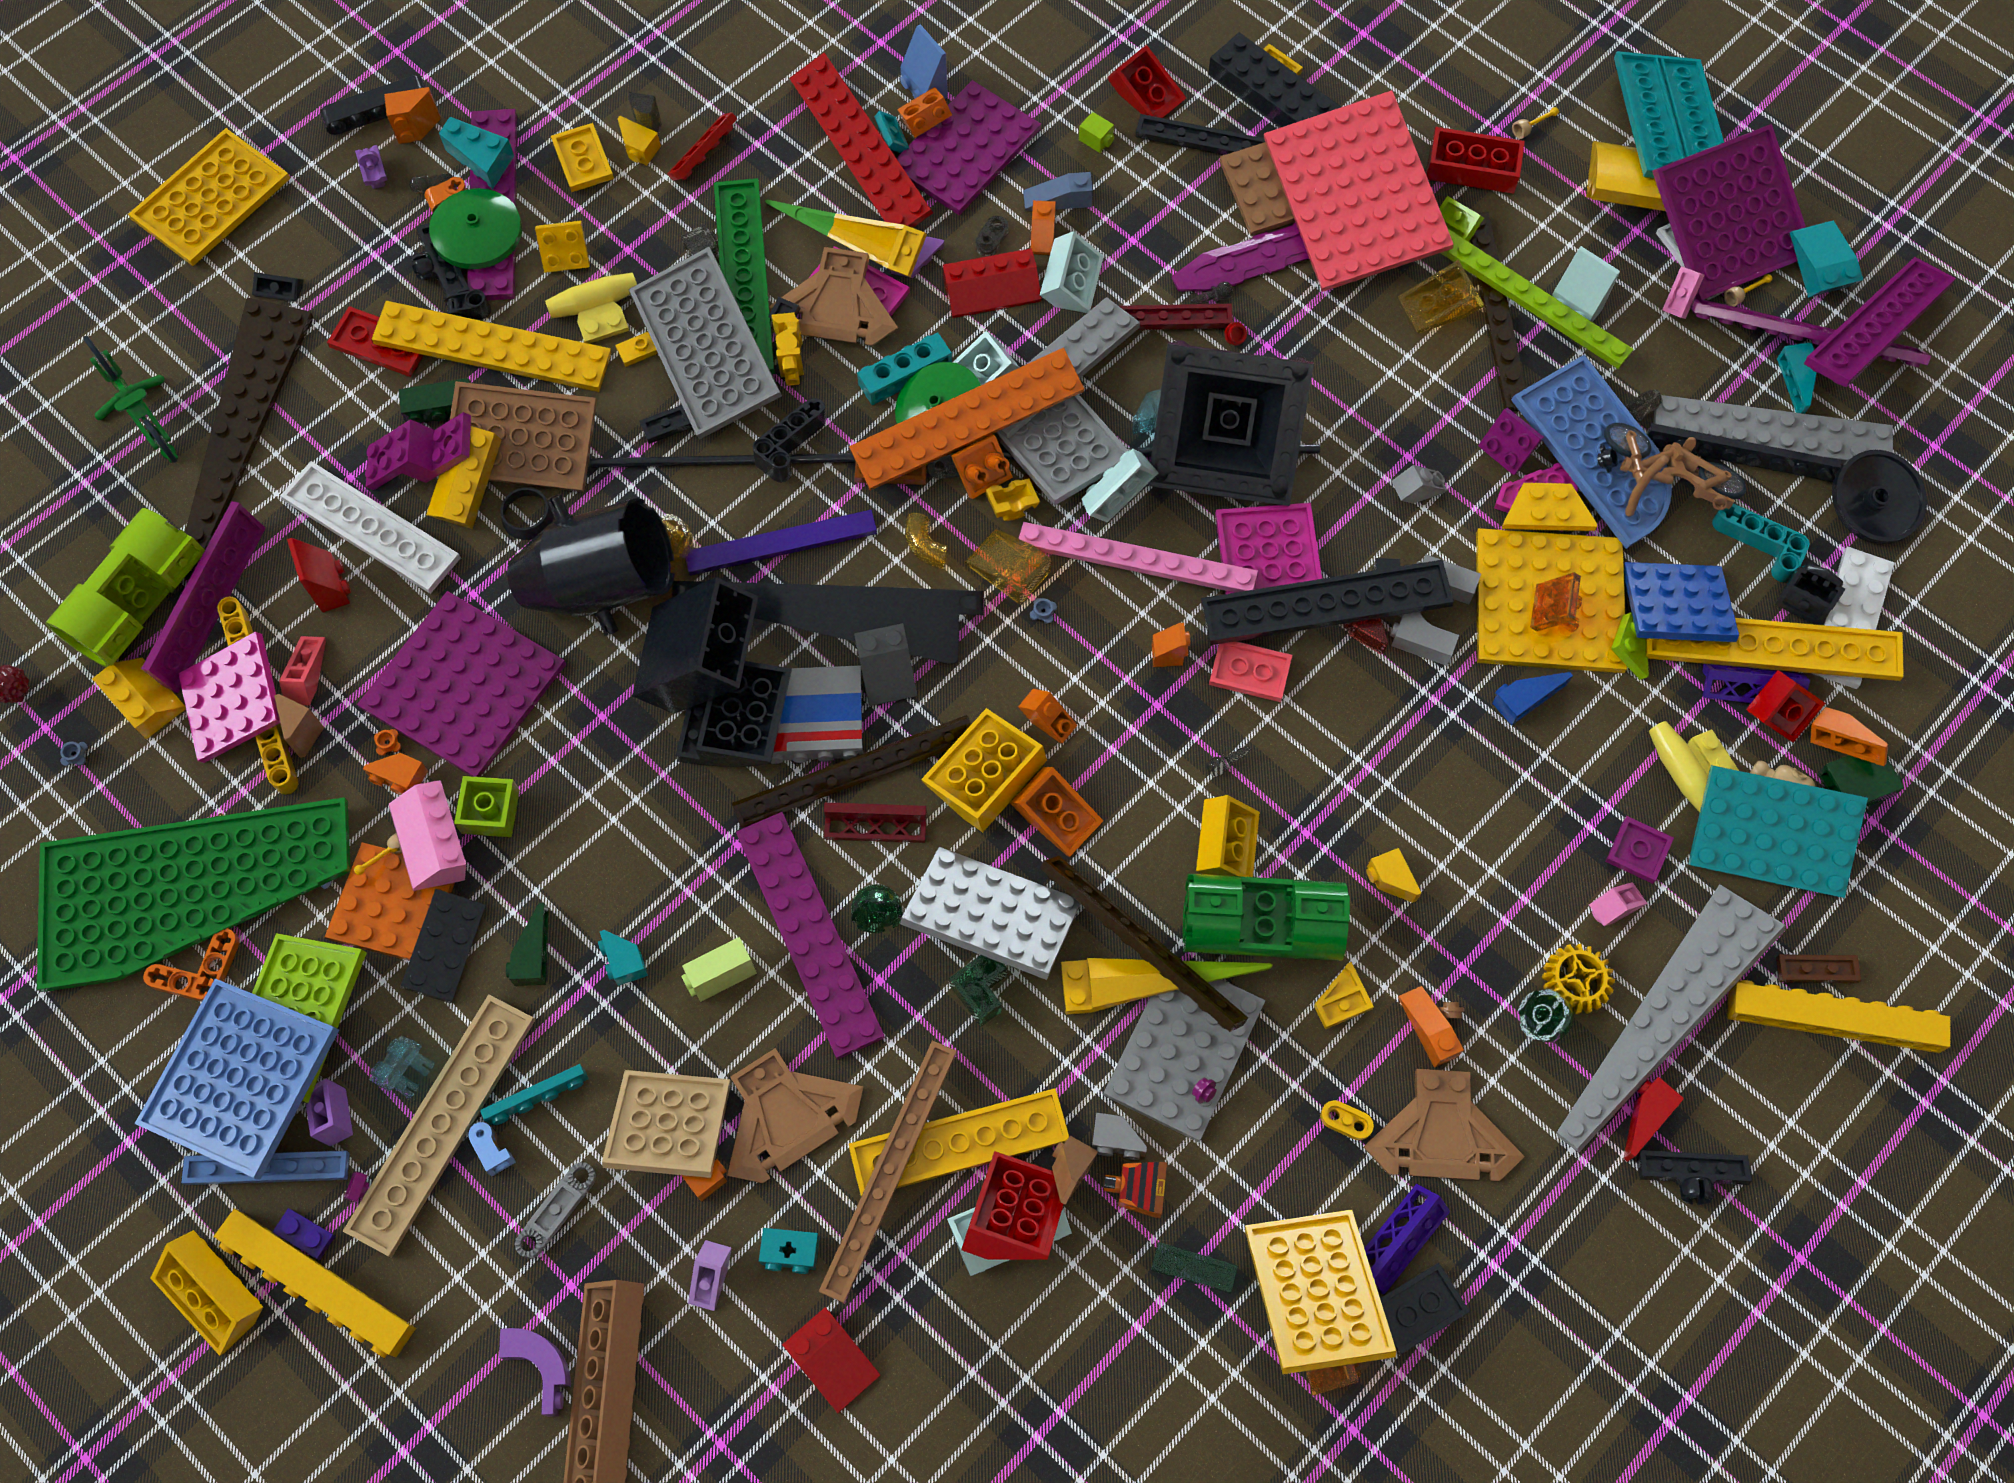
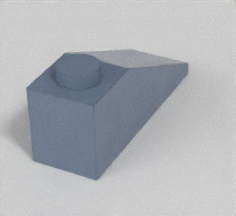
[1023,172,1093,211]

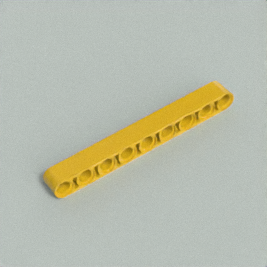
[217,597,298,795]

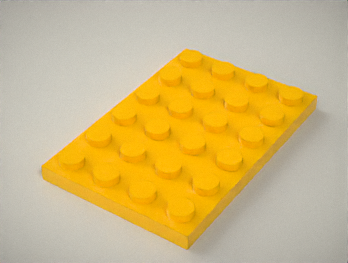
[128,128,291,266]
[1245,1210,1396,1374]

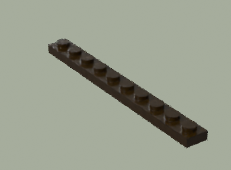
[1469,212,1526,411]
[732,715,971,828]
[1040,856,1249,1032]

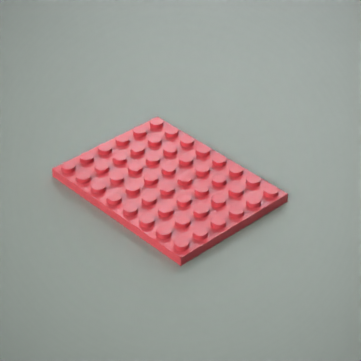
[1264,90,1454,292]

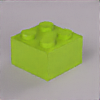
[454,776,520,837]

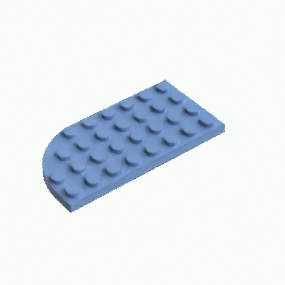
[1511,355,1672,549]

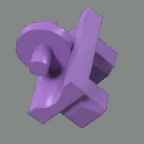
[355,145,387,189]

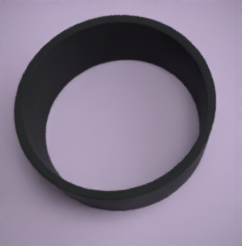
[500,488,554,540]

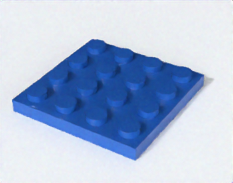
[1623,562,1739,642]

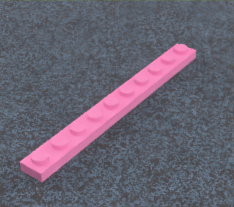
[1017,522,1258,593]

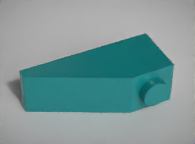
[1777,342,1817,414]

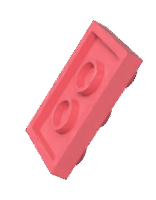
[1209,641,1292,702]

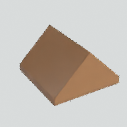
[274,694,325,758]

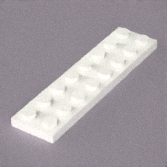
[280,461,461,594]

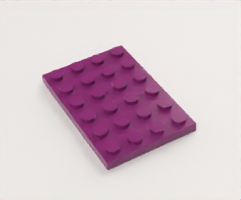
[896,80,1041,216]

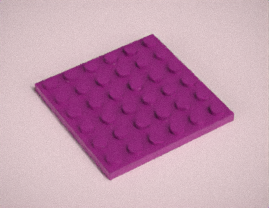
[1652,124,1806,301]
[357,591,566,777]

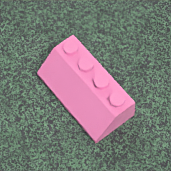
[389,780,466,891]

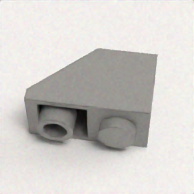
[1391,465,1448,504]
[1092,1113,1147,1160]

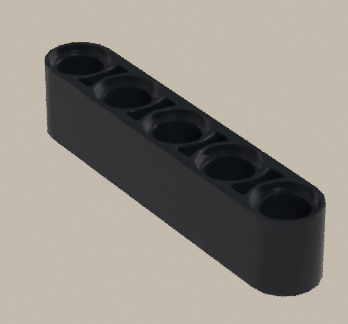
[320,76,426,135]

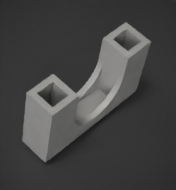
[1390,554,1481,666]

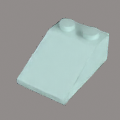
[1552,246,1620,322]
[952,331,1020,385]

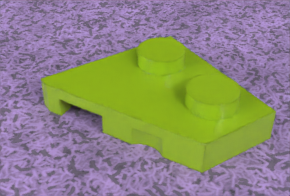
[1439,196,1484,242]
[1611,612,1649,680]

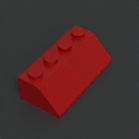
[943,248,1042,318]

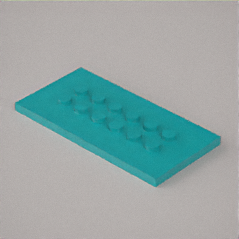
[1614,51,1724,178]

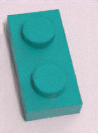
[874,110,909,153]

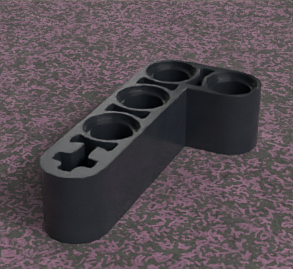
[752,398,826,483]

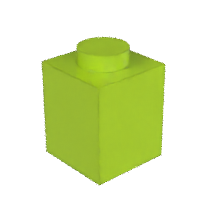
[1079,112,1114,153]

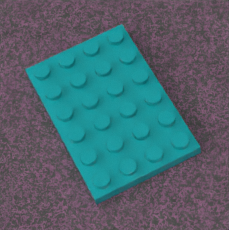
[1688,765,1868,898]

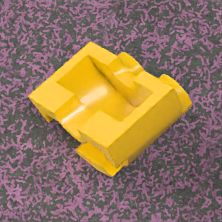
[986,479,1040,521]

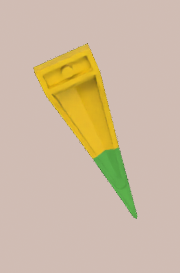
[765,200,927,278]

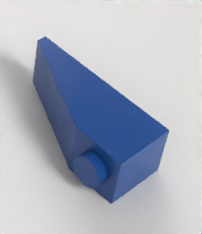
[1492,672,1573,725]

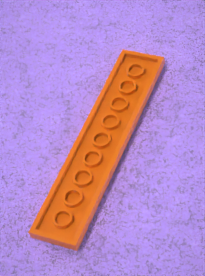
[849,347,1084,491]

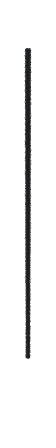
[591,444,1320,468]

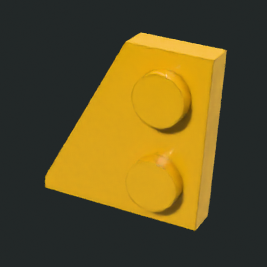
[1314,962,1374,1029]

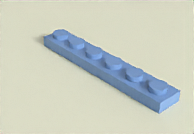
[181,1151,350,1185]

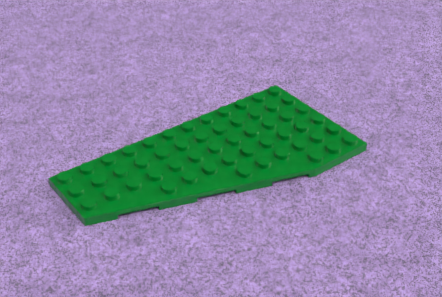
[37,797,351,992]

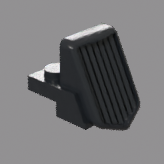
[1775,564,1845,625]

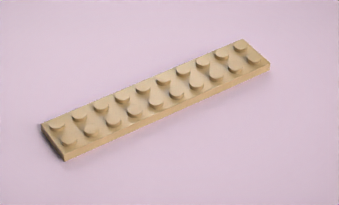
[343,994,535,1258]

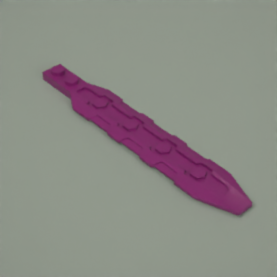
[1172,222,1309,292]

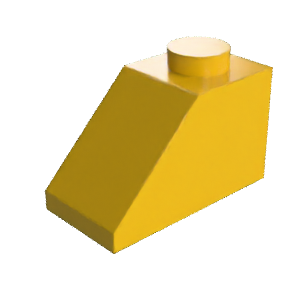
[618,116,661,166]
[1366,848,1421,903]

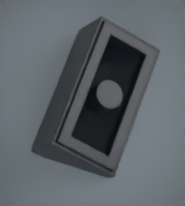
[252,272,304,302]

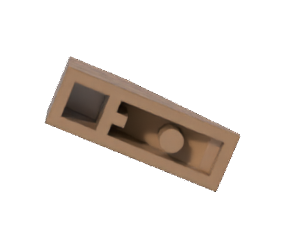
[1052,1136,1099,1205]

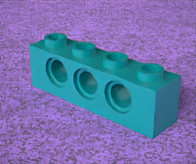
[857,332,952,405]

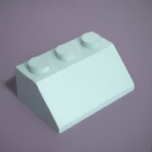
[1040,231,1104,313]
[1082,449,1158,522]

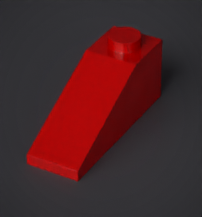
[1623,1077,1684,1162]

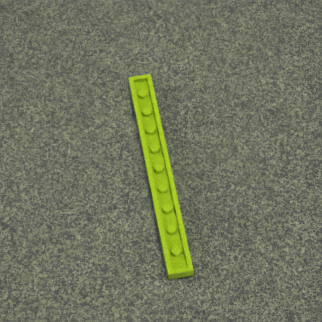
[1441,228,1633,369]

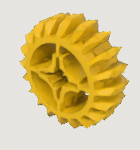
[1542,944,1615,1014]

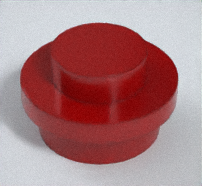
[1224,322,1247,345]

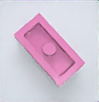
[1662,266,1704,319]

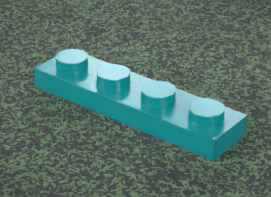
[480,1064,589,1125]

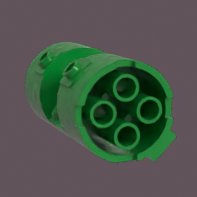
[1182,873,1350,961]

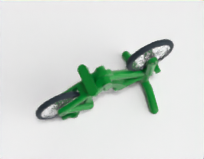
[83,336,179,463]

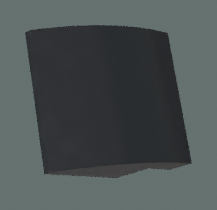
[675,661,792,767]

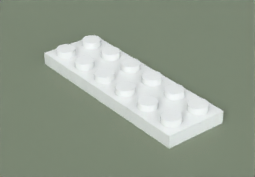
[1812,546,1894,689]

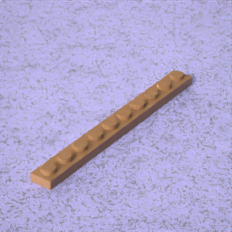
[819,1040,957,1304]

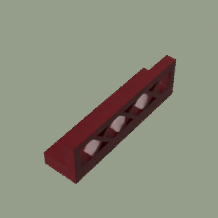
[824,802,927,843]

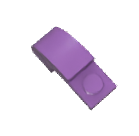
[499,1328,571,1417]

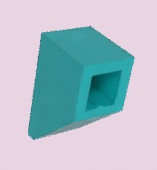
[598,930,648,986]

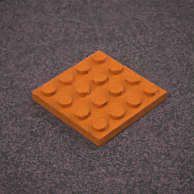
[325,842,455,961]

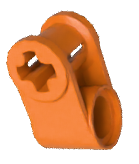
[424,177,467,213]

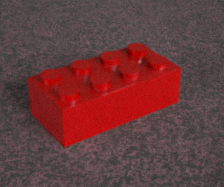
[1426,127,1525,194]

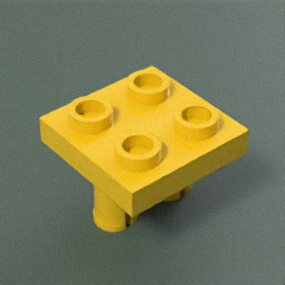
[535,221,590,273]

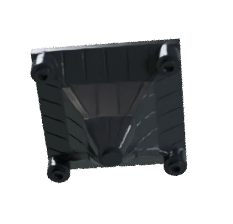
[1147,340,1314,506]

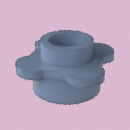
[1030,598,1057,624]
[60,742,88,766]

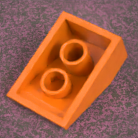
[1010,767,1103,857]

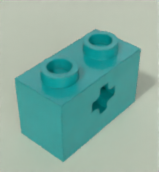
[759,1228,820,1274]

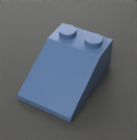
[900,24,948,99]

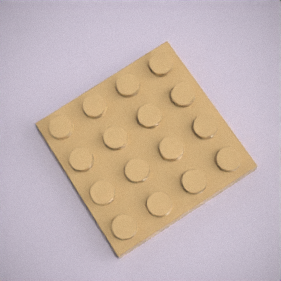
[602,1070,731,1178]

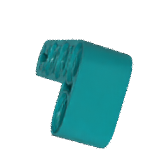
[1712,504,1810,582]

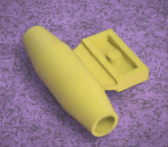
[545,272,637,344]
[1649,721,1739,812]

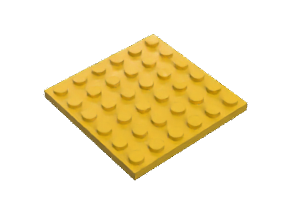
[1476,528,1627,673]

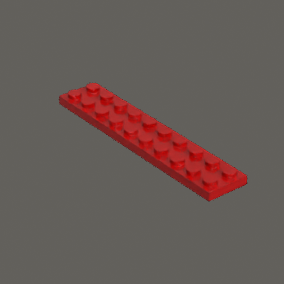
[789,53,933,228]

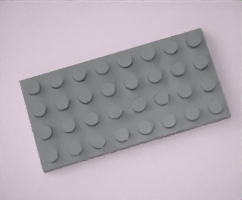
[629,247,782,440]

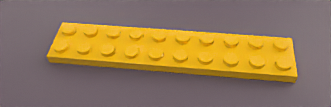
[372,301,612,392]
[1646,618,1903,681]

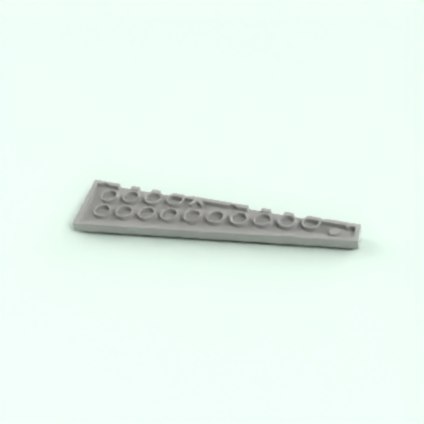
[1556,884,1786,1153]

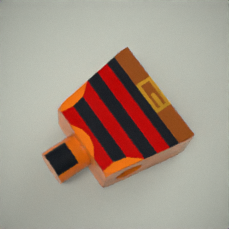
[1103,1162,1167,1218]

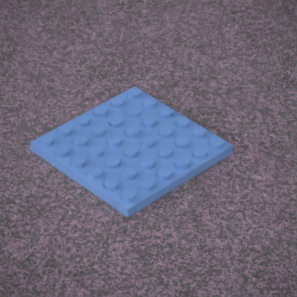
[135,979,339,1180]

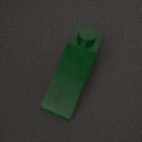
[506,903,549,986]

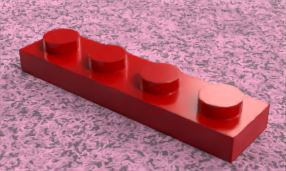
[667,112,737,181]

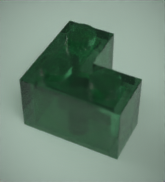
[949,955,1007,1027]

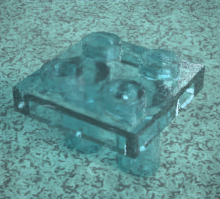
[369,1036,435,1099]

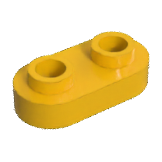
[1320,1100,1374,1141]

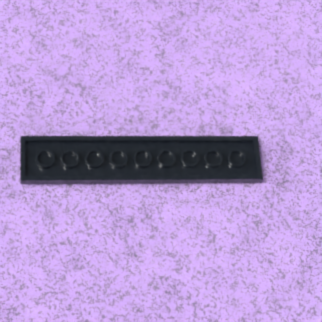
[1201,559,1454,645]

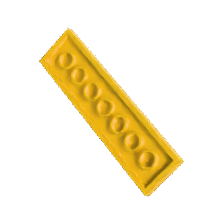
[848,1088,1069,1197]

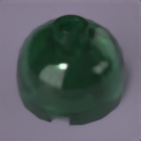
[851,884,903,933]
[1518,989,1574,1043]

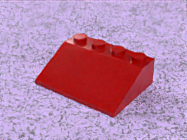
[961,1151,1064,1260]

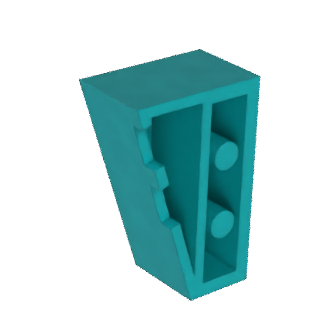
[439,117,514,189]

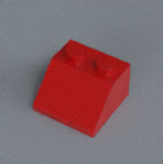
[1746,670,1826,743]

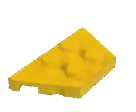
[1502,483,1597,531]

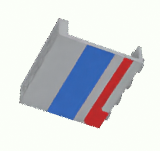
[771,666,863,764]

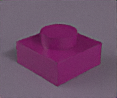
[343,1172,369,1202]

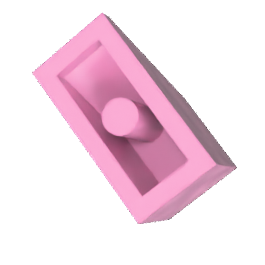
[1589,882,1648,926]

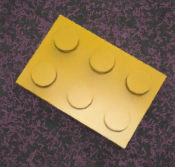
[551,123,614,192]

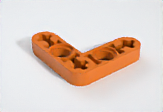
[143,928,240,1002]

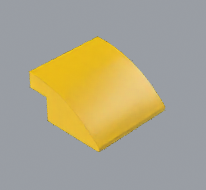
[1586,141,1666,211]

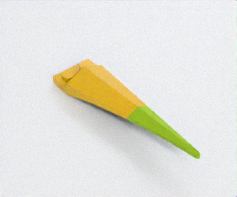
[1061,958,1273,1015]

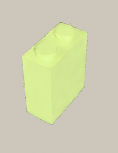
[681,937,757,1002]

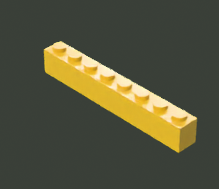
[1727,980,1950,1053]
[213,1208,416,1358]

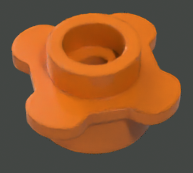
[374,729,401,756]

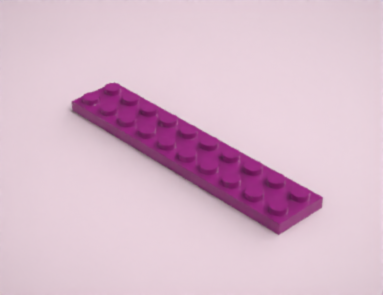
[467,109,517,301]
[1804,257,1956,387]
[1691,298,1931,367]
[736,812,885,1060]

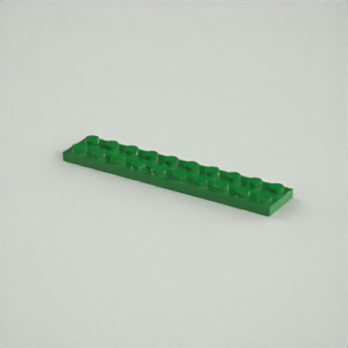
[714,178,775,374]

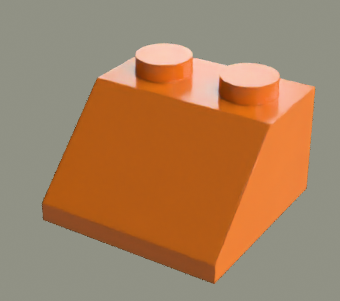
[384,87,441,144]

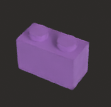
[306,1078,353,1146]

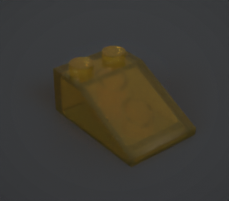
[1398,260,1485,333]
[965,529,1051,605]

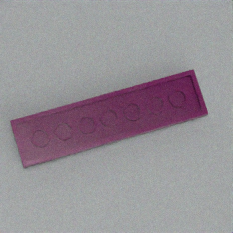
[141,501,266,693]

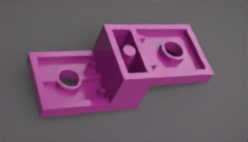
[365,412,471,490]

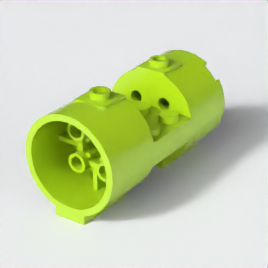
[45,508,205,667]

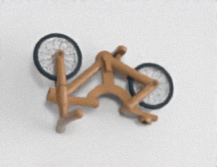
[1604,423,1746,517]

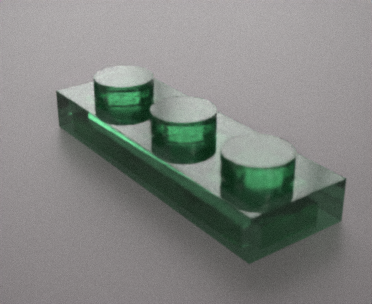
[1151,1242,1238,1294]

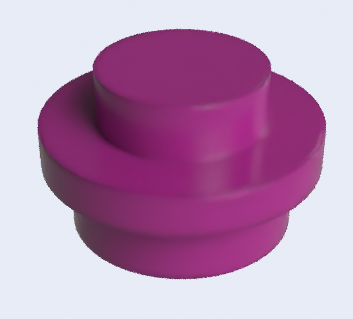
[1192,1077,1217,1104]

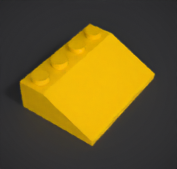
[921,708,1047,833]

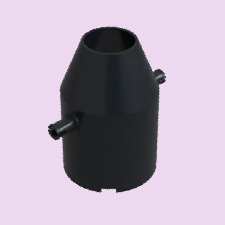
[507,494,675,636]

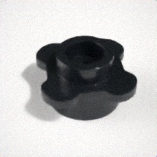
[1597,445,1618,473]

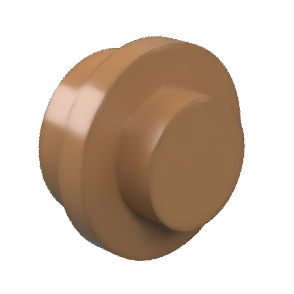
[1438,1002,1465,1018]

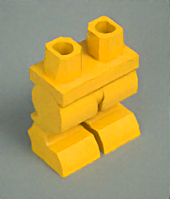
[771,312,804,386]

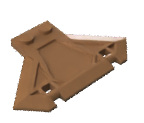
[769,247,898,346]
[727,1048,863,1183]
[1363,1069,1525,1181]

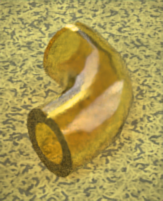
[905,513,948,569]

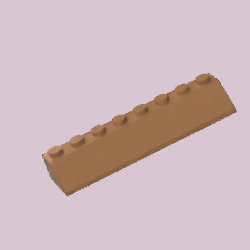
[563,1280,644,1483]

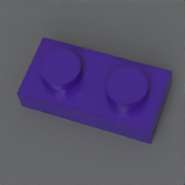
[273,1208,336,1260]

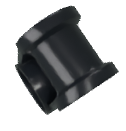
[444,289,491,320]

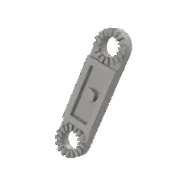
[515,1162,596,1259]

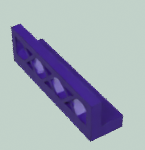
[1702,664,1810,703]
[1364,1183,1450,1295]

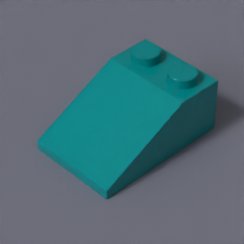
[1790,220,1863,298]

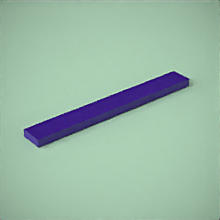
[684,510,877,576]

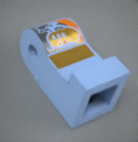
[468,1122,516,1176]

